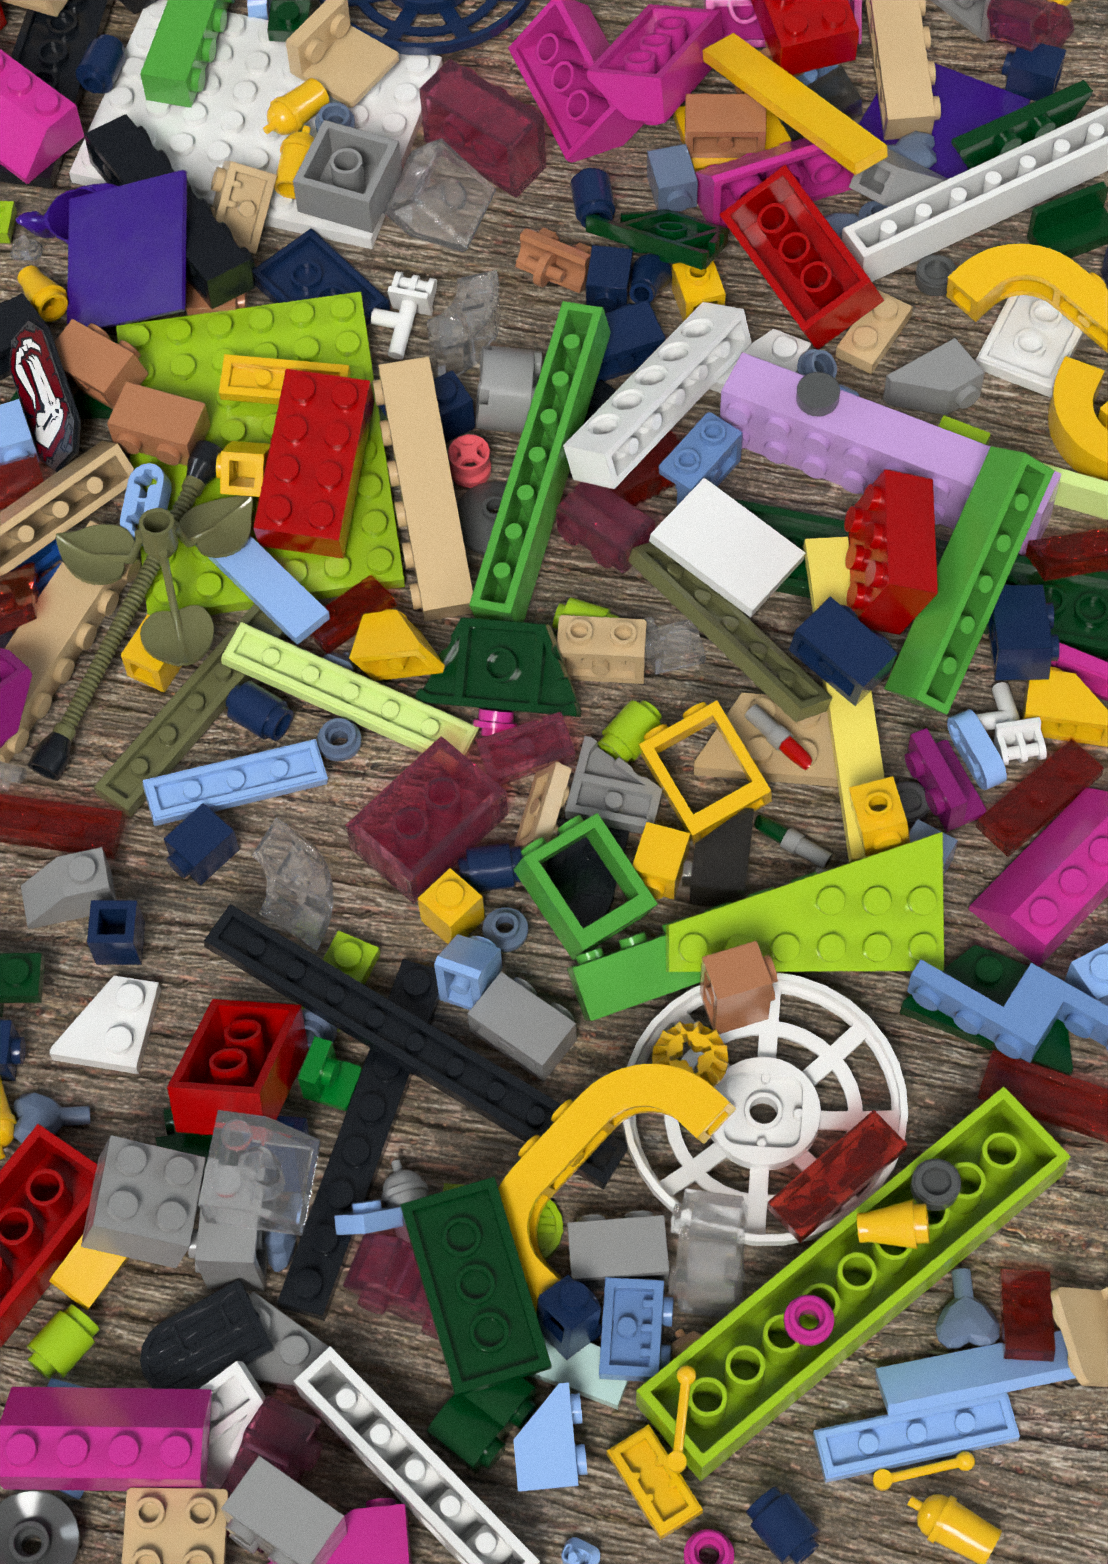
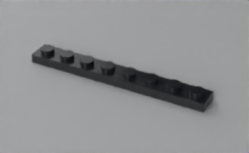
[277,959,440,1321]

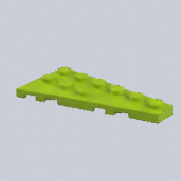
[666,832,944,972]

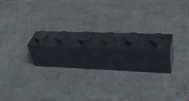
[84,114,255,309]

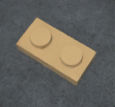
[835,290,913,374]
[514,761,572,857]

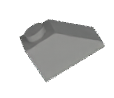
[883,338,985,415]
[21,847,116,929]

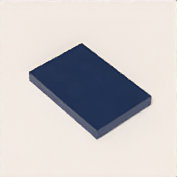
[252,228,390,326]

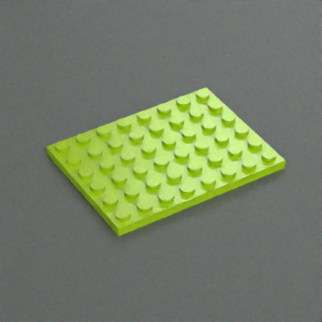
[116,292,405,615]

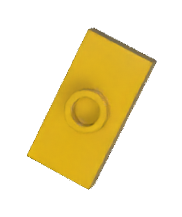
[607,1424,703,1540]

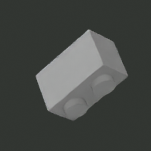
[467,972,577,1082]
[567,1210,670,1292]

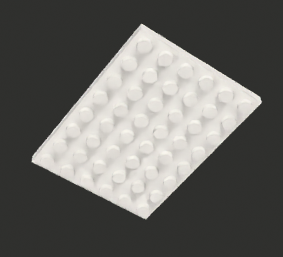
[69,0,443,249]

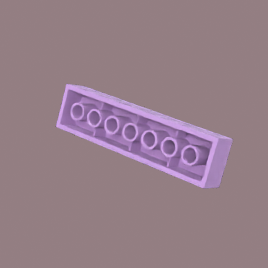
[720,352,1061,558]

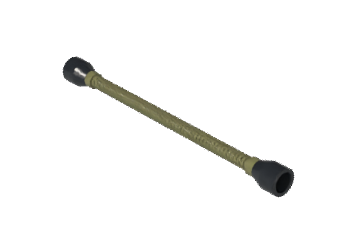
[28,440,223,781]

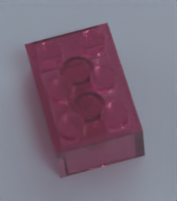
[419,59,546,198]
[345,736,508,904]

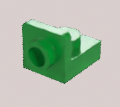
[298,1036,362,1111]

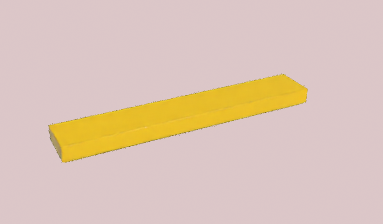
[702,33,888,175]

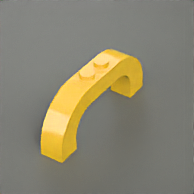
[946,244,1108,430]
[1048,356,1108,481]
[498,1064,736,1312]

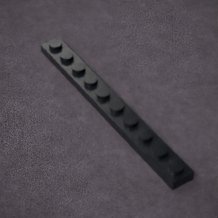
[204,904,628,1190]

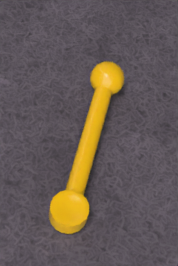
[666,1365,696,1473]
[873,1451,975,1491]

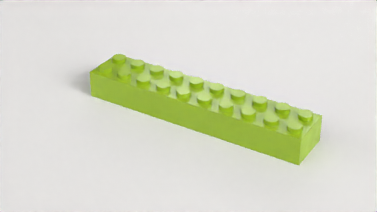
[636,1086,1071,1482]

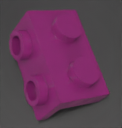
[905,728,986,832]

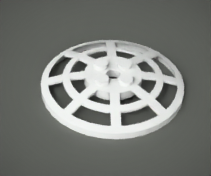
[622,972,908,1246]

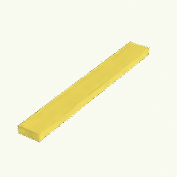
[803,536,885,863]

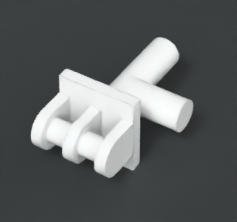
[371,271,437,359]
[976,682,1047,766]

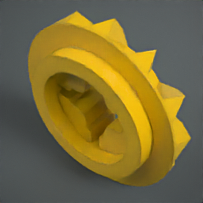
[652,1021,728,1087]

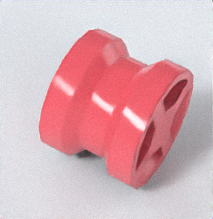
[448,434,491,488]

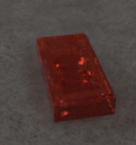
[309,575,397,654]
[999,1269,1055,1362]

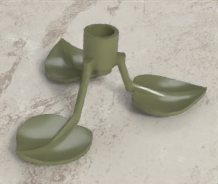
[56,496,253,667]

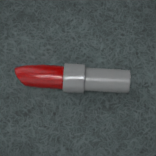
[745,704,812,771]

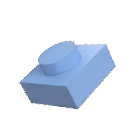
[334,1199,404,1235]

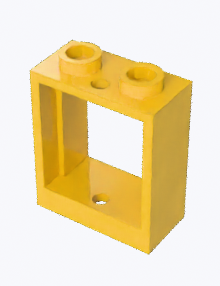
[639,700,772,845]

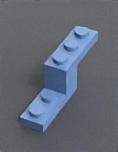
[907,960,1108,1063]

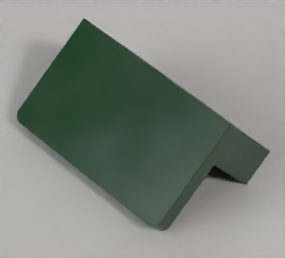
[1027,181,1108,259]

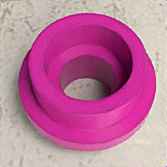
[473,708,518,738]
[784,1295,834,1346]
[684,1529,734,1564]

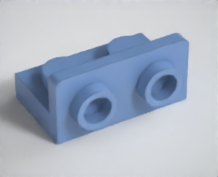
[659,412,743,506]
[599,1277,674,1382]

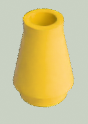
[17,265,68,321]
[857,1199,930,1249]

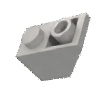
[849,148,948,207]

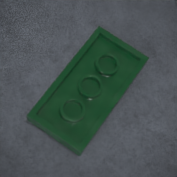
[400,1177,552,1398]

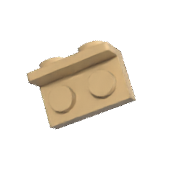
[210,161,277,254]
[557,615,647,684]

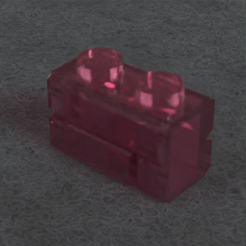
[556,482,655,573]
[476,712,576,789]

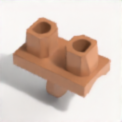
[515,228,592,293]

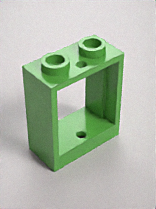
[513,813,658,961]

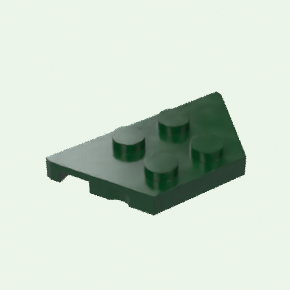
[951,80,1093,170]
[585,210,729,270]
[415,617,582,717]
[900,945,1073,1082]

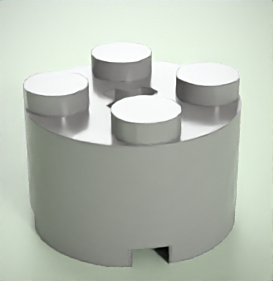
[475,346,542,433]

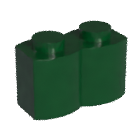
[426,1378,538,1474]

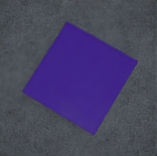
[859,63,1030,179]
[67,170,187,329]

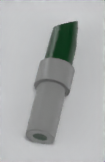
[754,815,833,869]

